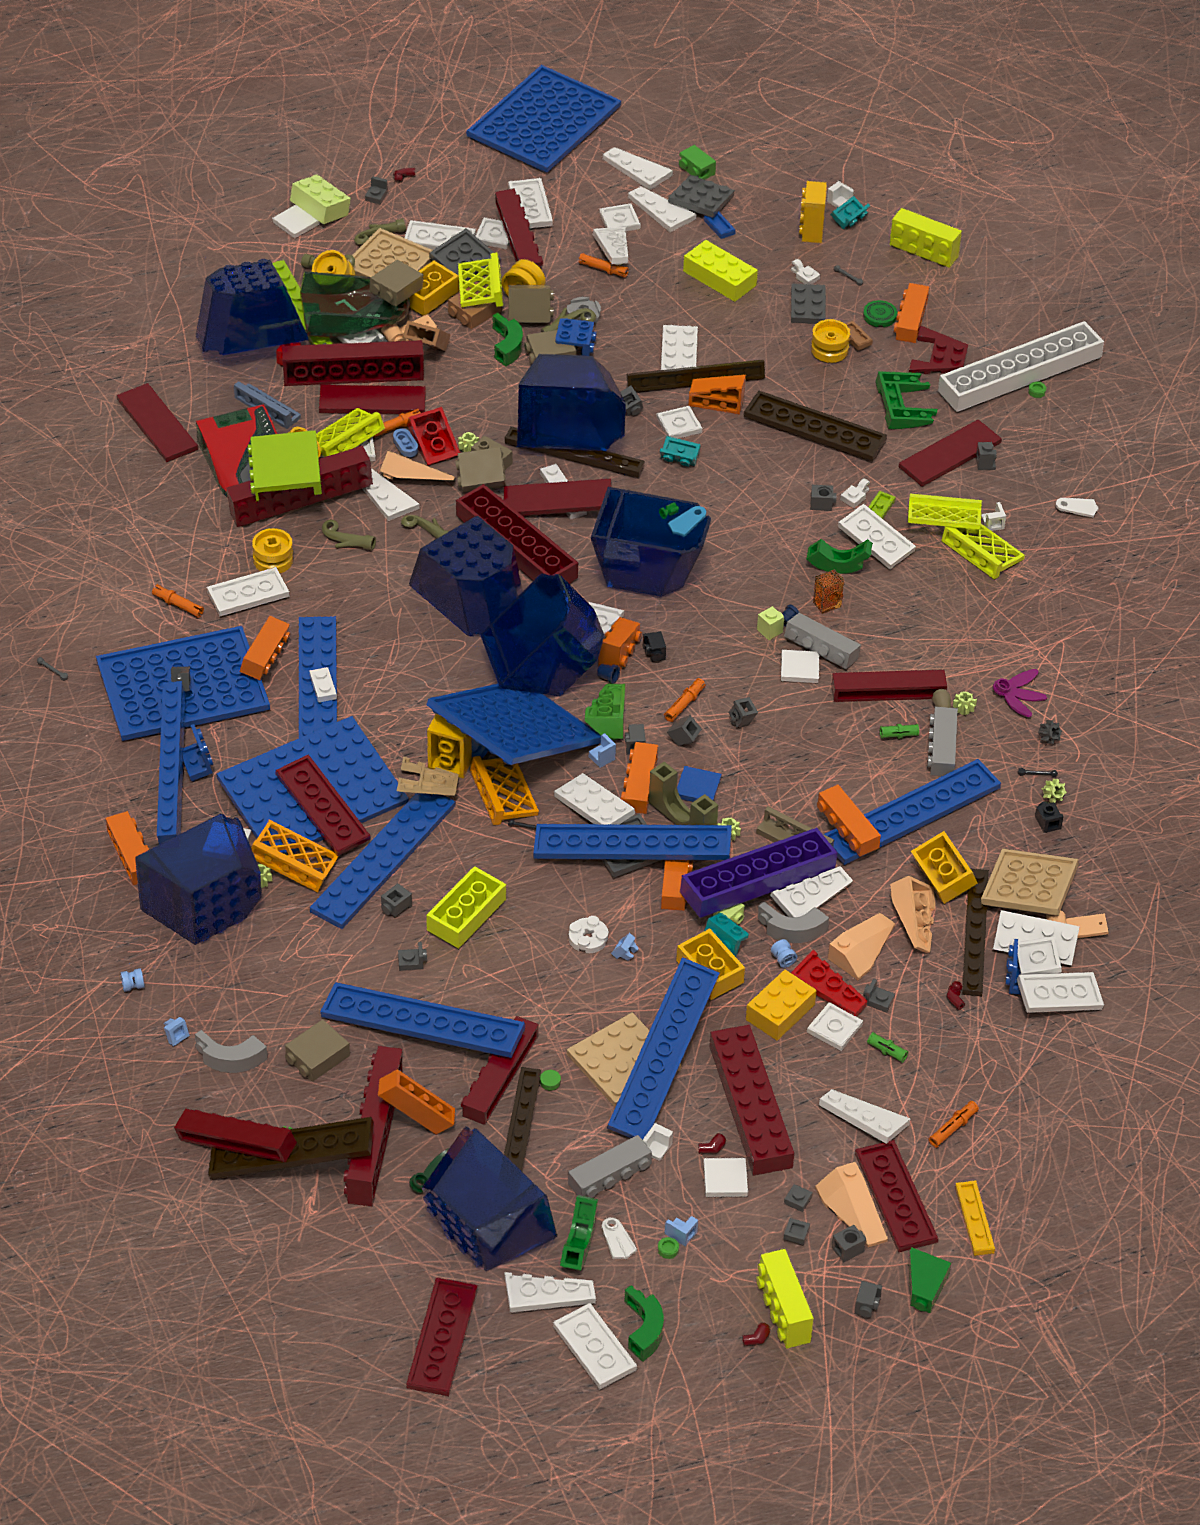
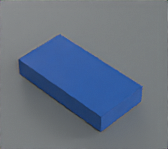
[704,212,736,239]

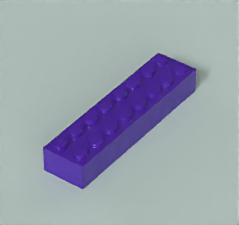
[680,828,837,918]

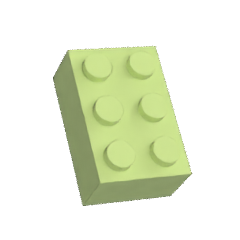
[290,175,351,224]

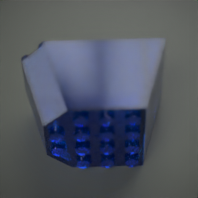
[196,259,309,355]
[517,354,626,451]
[591,487,711,597]
[409,515,525,638]
[480,573,604,697]
[135,814,262,945]
[422,1126,558,1272]

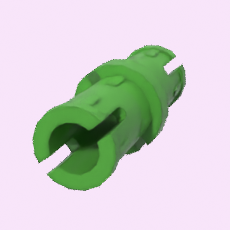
[879,724,919,739]
[867,1032,909,1063]

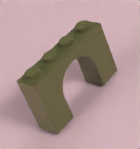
[649,762,718,825]

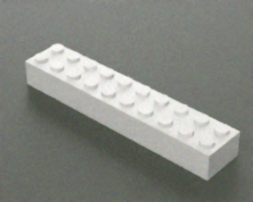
[938,321,1104,412]

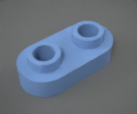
[393,429,418,457]

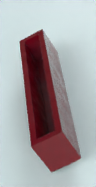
[495,188,543,269]
[831,669,947,702]
[461,1016,539,1125]
[174,1108,297,1162]

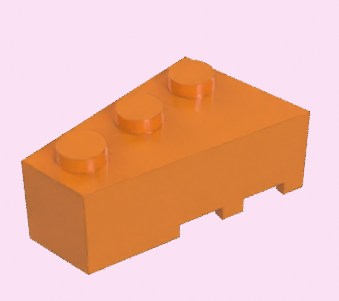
[688,375,746,415]
[598,617,642,670]

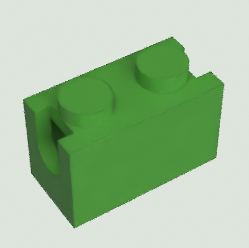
[679,145,716,180]

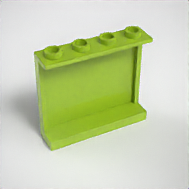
[248,430,322,501]

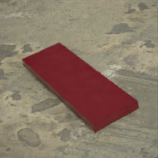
[117,383,198,462]
[319,385,426,414]
[899,419,1002,487]
[503,478,612,516]
[275,754,371,856]
[855,1140,939,1253]
[406,1277,478,1396]

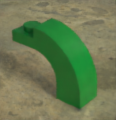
[492,313,523,367]
[806,539,873,574]
[560,1195,599,1270]
[624,1285,664,1362]

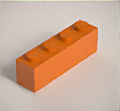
[893,283,930,343]
[239,616,290,680]
[621,742,658,814]
[817,785,881,857]
[105,811,157,885]
[661,860,693,911]
[378,1069,455,1134]

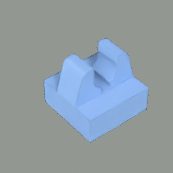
[611,933,639,961]
[164,1017,190,1046]

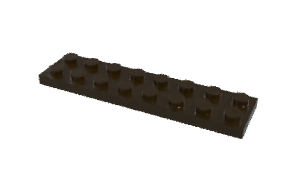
[744,390,887,461]
[208,1117,374,1179]

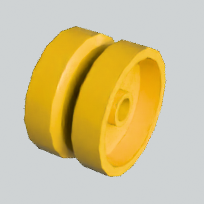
[312,250,355,294]
[502,259,546,297]
[811,319,850,363]
[252,528,293,573]

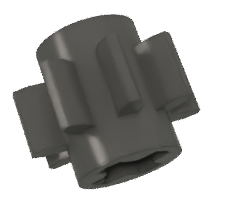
[1038,720,1062,744]

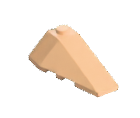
[380,451,455,480]
[890,876,935,953]
[828,913,895,981]
[815,1162,888,1247]

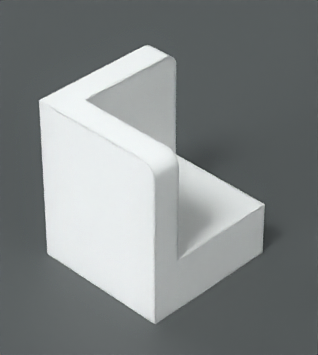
[827,181,854,208]
[981,502,1006,531]
[643,1123,673,1161]

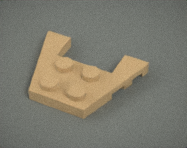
[397,757,459,796]

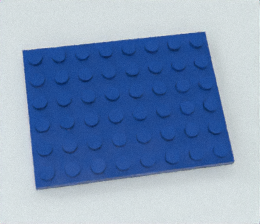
[467,65,621,173]
[96,626,270,741]
[426,679,601,765]
[217,716,409,855]

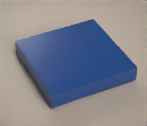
[677,766,722,802]

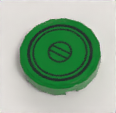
[863,300,898,327]

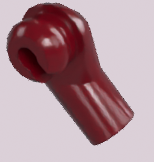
[393,168,415,182]
[947,981,965,1010]
[698,1133,726,1154]
[742,1322,771,1346]

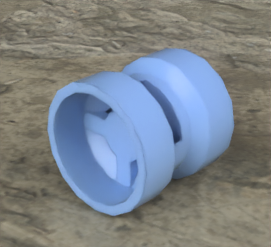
[771,939,797,968]
[120,968,144,992]

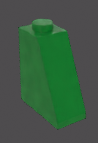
[908,1247,951,1313]

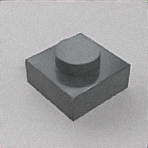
[784,1184,813,1212]
[783,1218,810,1245]

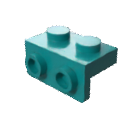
[830,196,870,230]
[659,436,701,466]
[704,913,749,957]

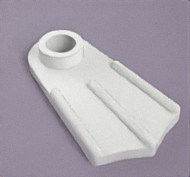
[1056,498,1098,518]
[602,1218,637,1259]

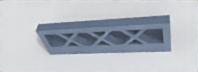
[234,381,301,429]

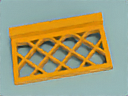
[470,756,539,825]
[248,820,339,892]

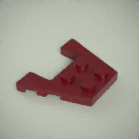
[909,326,968,374]

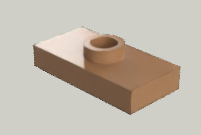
[846,321,873,350]

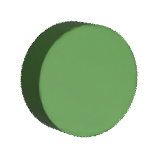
[1028,382,1046,398]
[540,1070,561,1090]
[658,1237,679,1259]

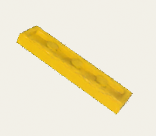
[955,1180,995,1256]

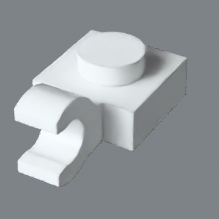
[791,259,820,284]
[840,478,870,508]

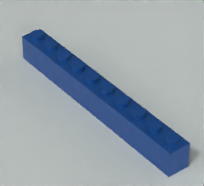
[157,681,186,850]

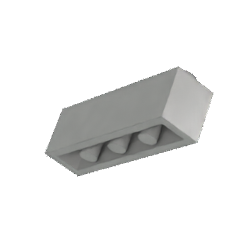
[784,613,861,669]
[927,707,958,776]
[568,1135,652,1198]

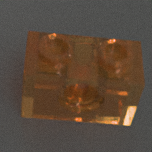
[813,569,845,614]

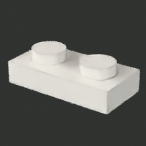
[309,667,337,702]

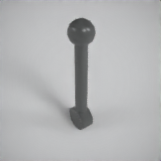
[834,265,863,286]
[37,657,68,681]

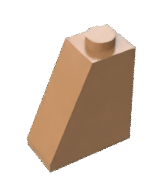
[403,320,450,351]

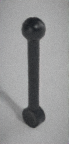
[1018,768,1058,777]
[508,819,536,829]

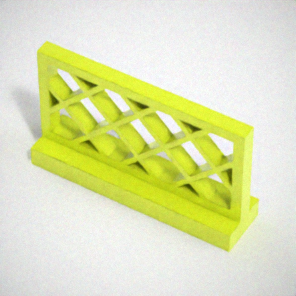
[458,252,503,307]
[316,408,385,457]
[908,494,982,530]
[941,524,1025,579]

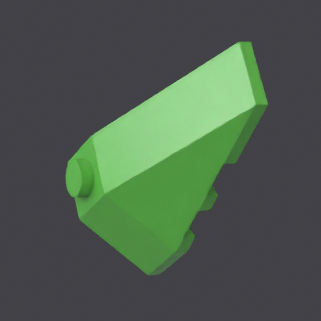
[585,684,625,740]

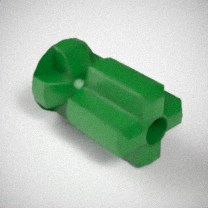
[659,502,679,519]

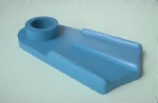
[668,506,706,537]

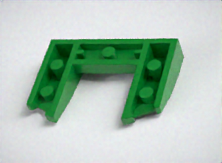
[875,371,938,429]

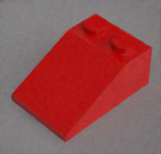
[407,407,460,466]

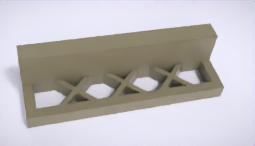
[756,806,834,846]

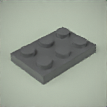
[791,284,826,324]

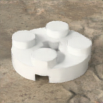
[569,916,608,953]

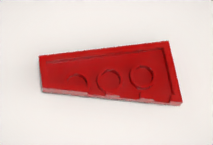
[791,949,867,1017]

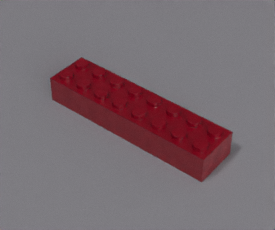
[282,340,424,386]
[226,445,373,527]
[456,484,579,595]
[709,1024,795,1176]
[343,1046,403,1207]

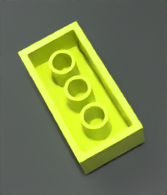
[890,208,962,268]
[683,240,758,302]
[426,866,506,949]
[756,1249,814,1348]

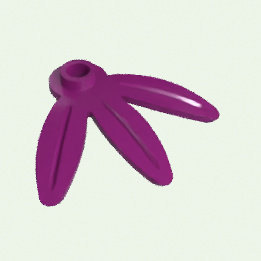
[993,669,1047,717]

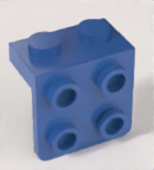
[555,318,597,360]
[183,724,214,781]
[1005,939,1021,995]

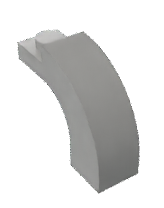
[758,902,829,943]
[195,1030,268,1073]

